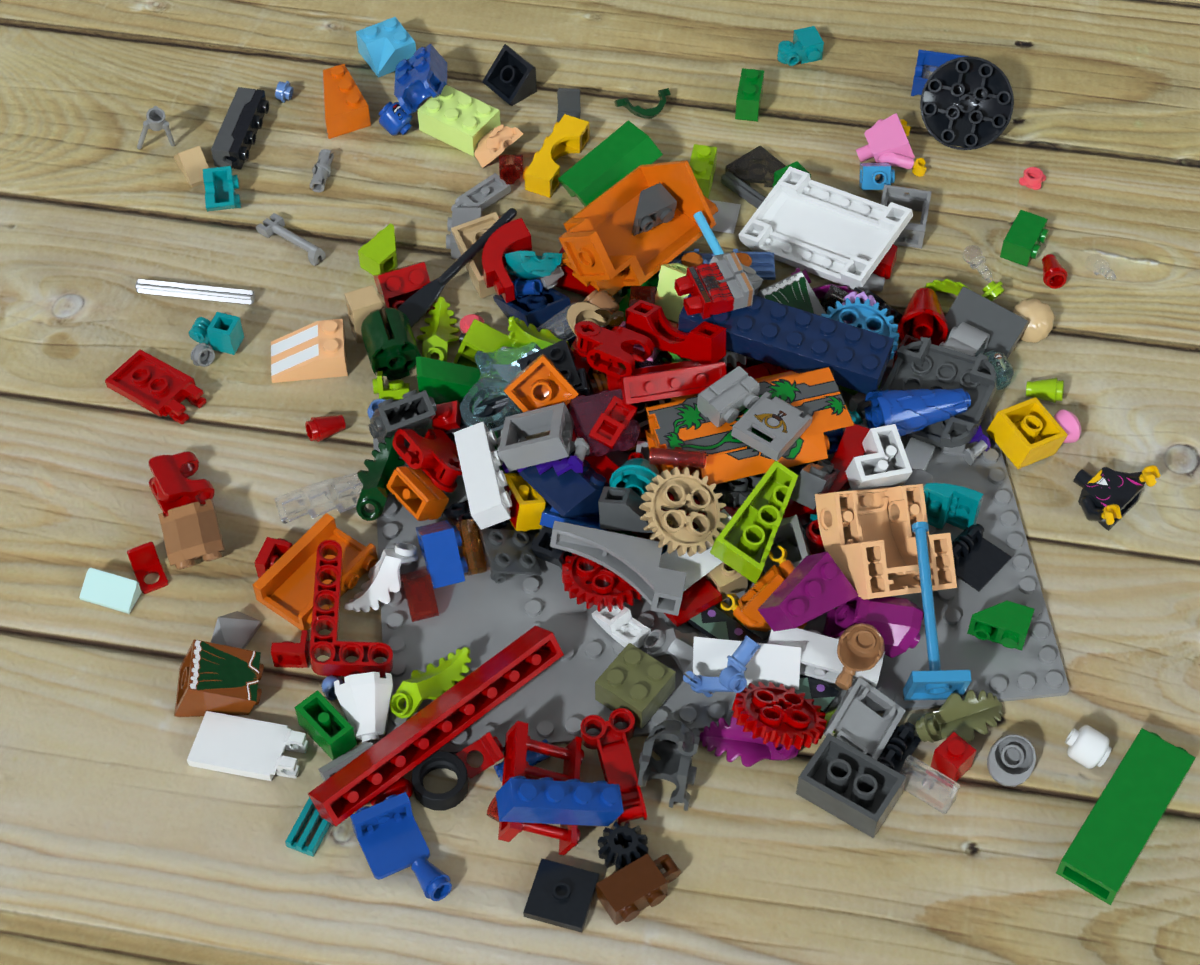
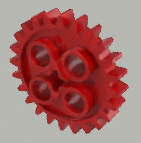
[562,553,642,612]
[732,682,827,750]

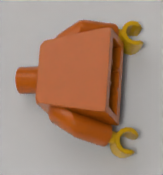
[720,545,807,632]

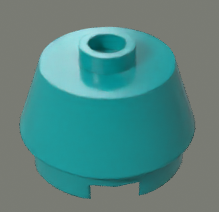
[609,458,660,497]

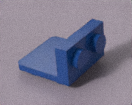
[350,792,430,880]

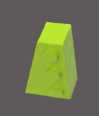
[453,319,530,383]

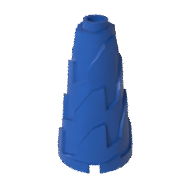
[865,388,971,436]

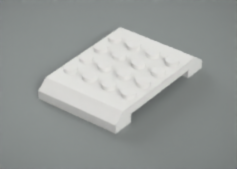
[738,166,913,289]

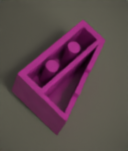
[758,552,858,632]

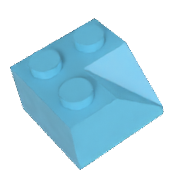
[356,17,416,78]

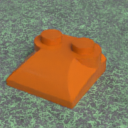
[503,354,579,412]

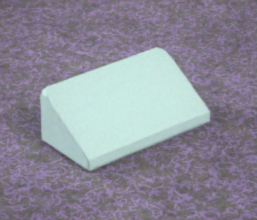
[79,568,142,614]

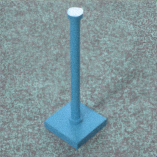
[903,522,972,701]

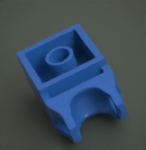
[394,44,447,115]

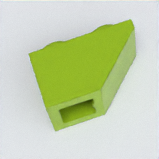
[358,223,398,276]

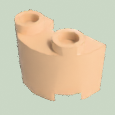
[474,125,523,168]

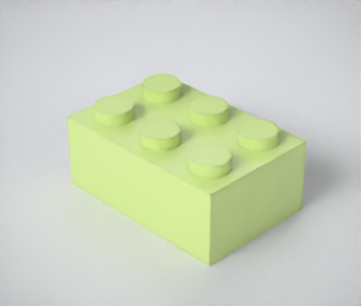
[417,85,501,157]

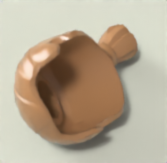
[835,623,884,690]

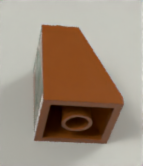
[174,639,264,717]

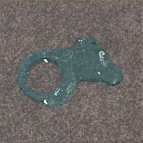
[460,342,541,431]

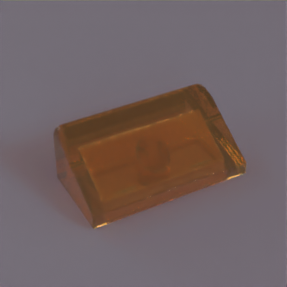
[456,519,487,576]

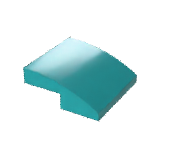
[924,483,983,530]

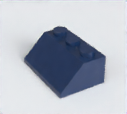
[516,452,610,518]

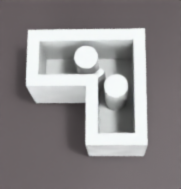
[845,424,912,490]

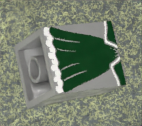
[756,271,826,316]

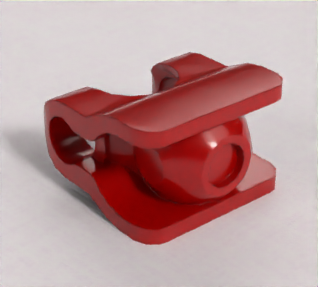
[149,451,215,516]

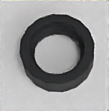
[412,751,469,811]

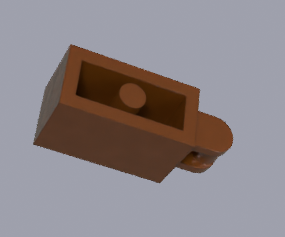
[596,853,681,925]

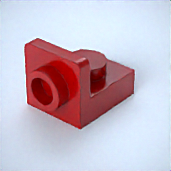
[254,537,293,578]
[271,630,310,668]

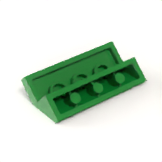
[558,120,663,207]

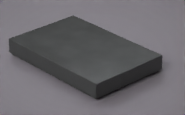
[945,286,1029,366]

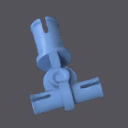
[683,635,761,697]

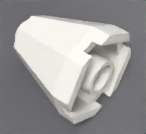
[334,672,394,744]

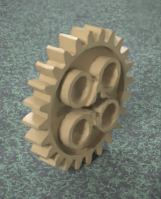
[639,467,727,557]

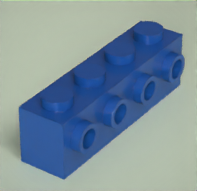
[496,776,624,827]

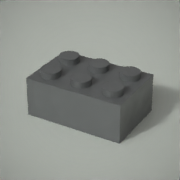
[796,733,906,838]

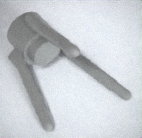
[137,106,175,150]

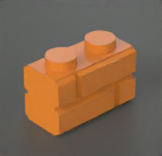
[386,466,449,521]

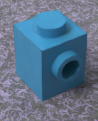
[859,163,895,190]

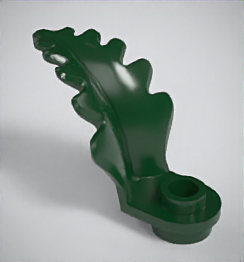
[356,434,405,521]

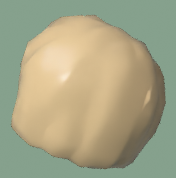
[1013,298,1055,343]

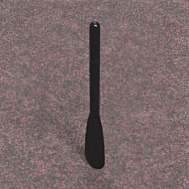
[386,208,517,330]

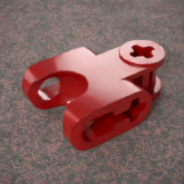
[572,321,654,379]
[392,429,462,493]

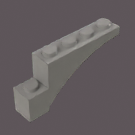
[550,521,686,616]

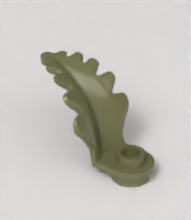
[916,690,1003,743]

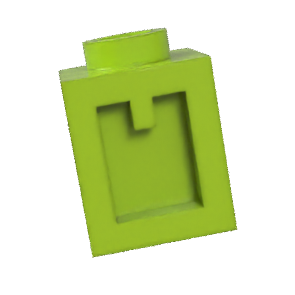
[373,371,410,400]

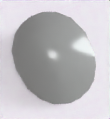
[987,735,1036,787]

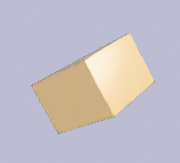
[174,145,209,188]

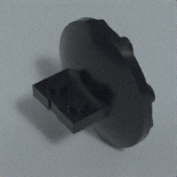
[920,56,1014,150]

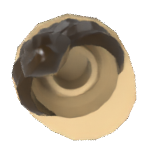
[566,302,624,337]

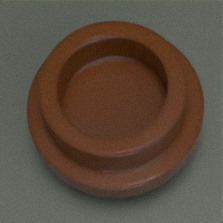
[589,373,608,398]

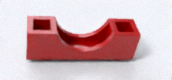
[625,300,726,364]

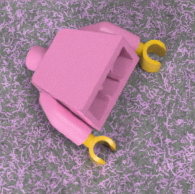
[856,113,927,177]

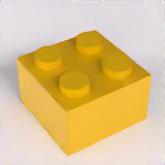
[986,397,1068,469]

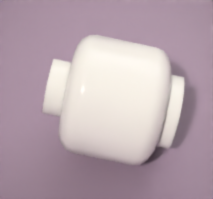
[1065,725,1112,769]

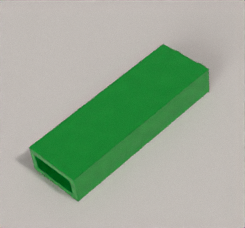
[1056,728,1196,905]

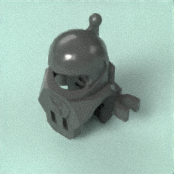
[638,720,700,811]

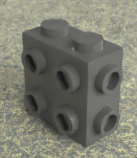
[368,390,437,443]

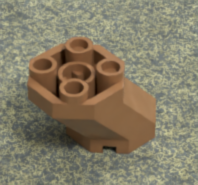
[158,499,225,570]

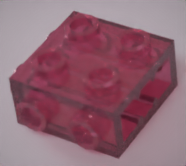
[568,389,640,457]

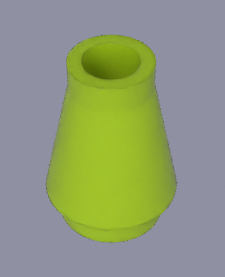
[1026,378,1064,403]

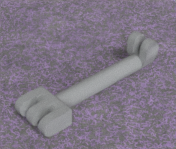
[256,213,326,266]

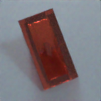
[400,568,439,622]

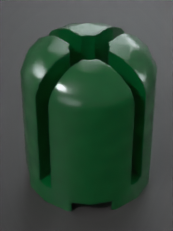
[361,307,421,380]

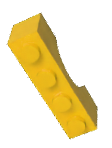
[523,114,590,198]

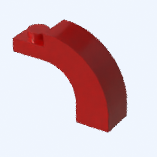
[482,218,532,303]

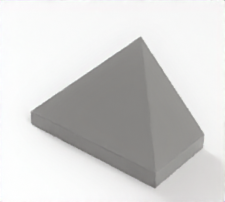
[211,611,262,649]

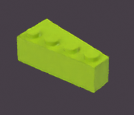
[710,461,799,584]

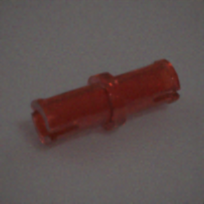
[649,447,707,469]

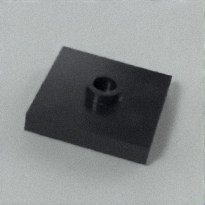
[523,858,599,933]

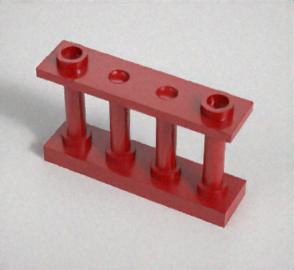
[606,360,727,405]
[498,721,584,856]

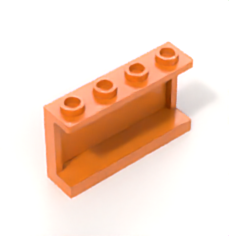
[253,513,378,631]

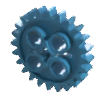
[821,297,899,359]

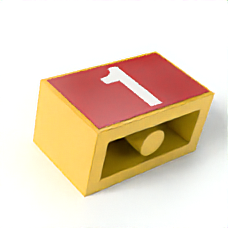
[504,473,546,531]

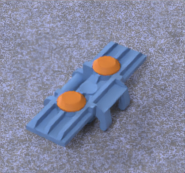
[658,249,776,280]

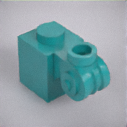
[777,26,824,66]
[189,312,244,355]

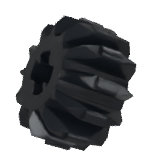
[598,821,648,872]

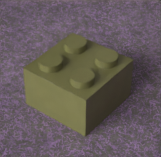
[595,643,676,730]

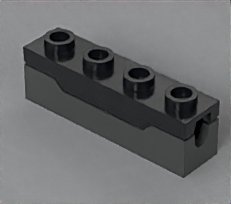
[211,87,269,170]

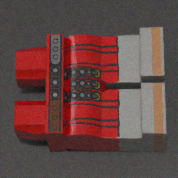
[674,252,754,319]

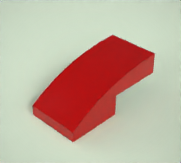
[589,396,638,449]

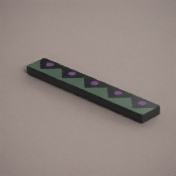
[687,606,840,713]

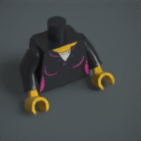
[1073,465,1161,531]

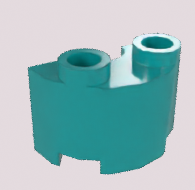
[203,166,241,212]
[505,250,563,280]

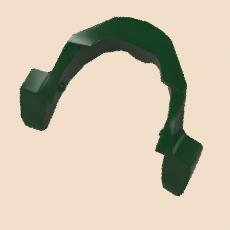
[614,88,671,120]

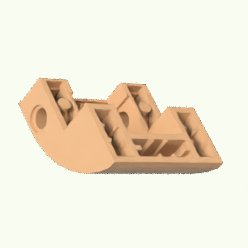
[815,484,957,600]

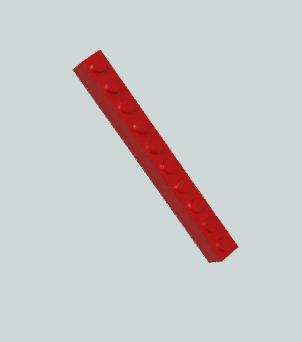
[308,626,564,826]

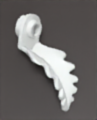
[344,542,419,613]

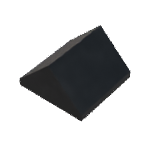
[482,44,537,106]

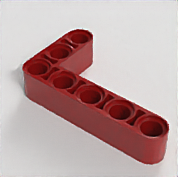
[310,540,393,677]

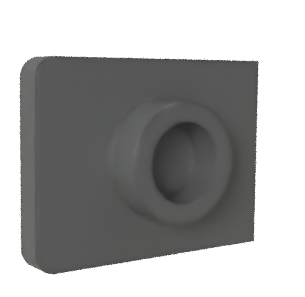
[557,88,581,122]

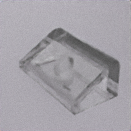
[900,755,960,814]

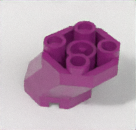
[823,596,924,658]

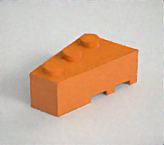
[323,64,371,139]

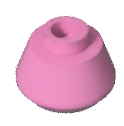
[1053,409,1081,443]

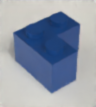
[416,520,468,589]

